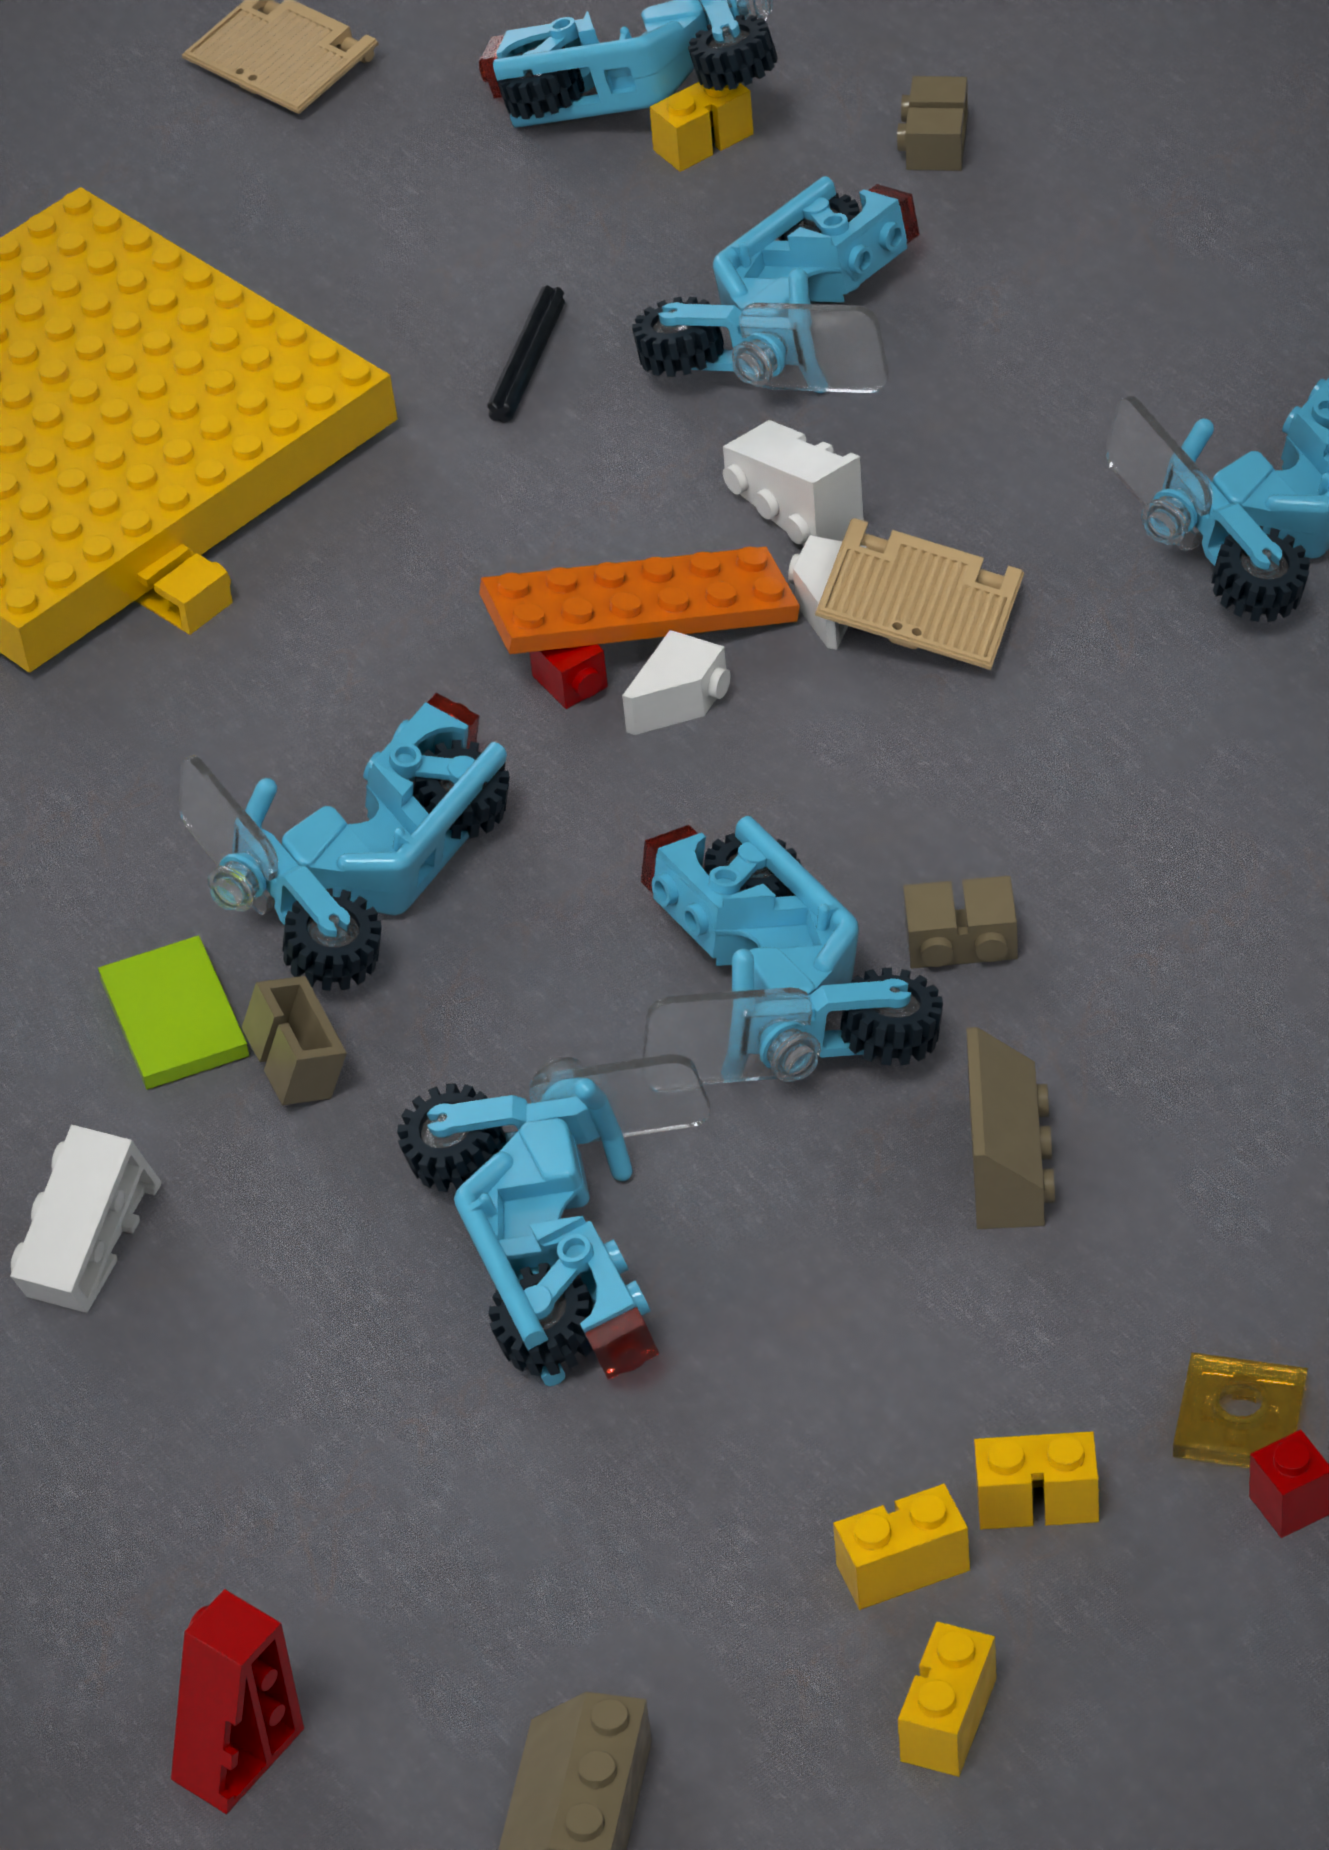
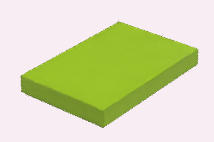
[98,935,249,1090]

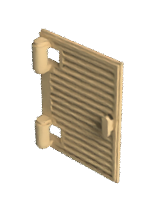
[181,0,379,114]
[815,518,1024,670]

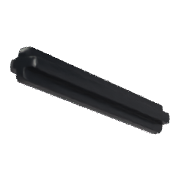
[487,285,565,423]

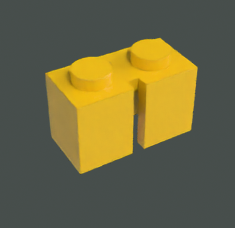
[649,82,754,172]
[135,544,233,635]
[974,1431,1099,1530]
[833,1483,970,1610]
[898,1621,997,1777]

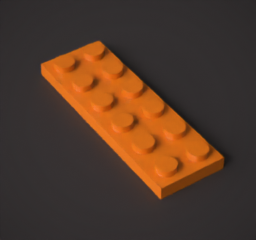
[479,546,800,654]

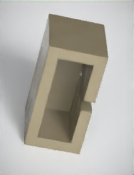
[897,76,969,171]
[903,875,1018,969]
[242,976,347,1105]

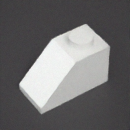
[788,535,867,650]
[622,630,731,735]

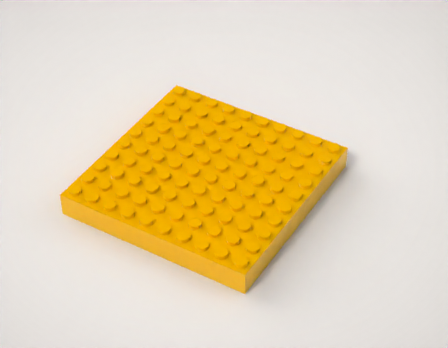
[0,187,398,673]

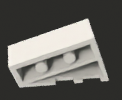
[723,420,864,546]
[10,1124,162,1313]

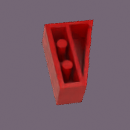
[171,1589,304,1815]

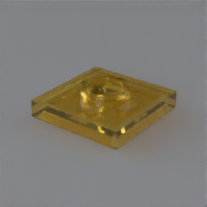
[1173,1352,1308,1468]

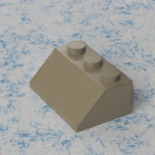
[966,1027,1055,1229]
[499,1692,652,1850]

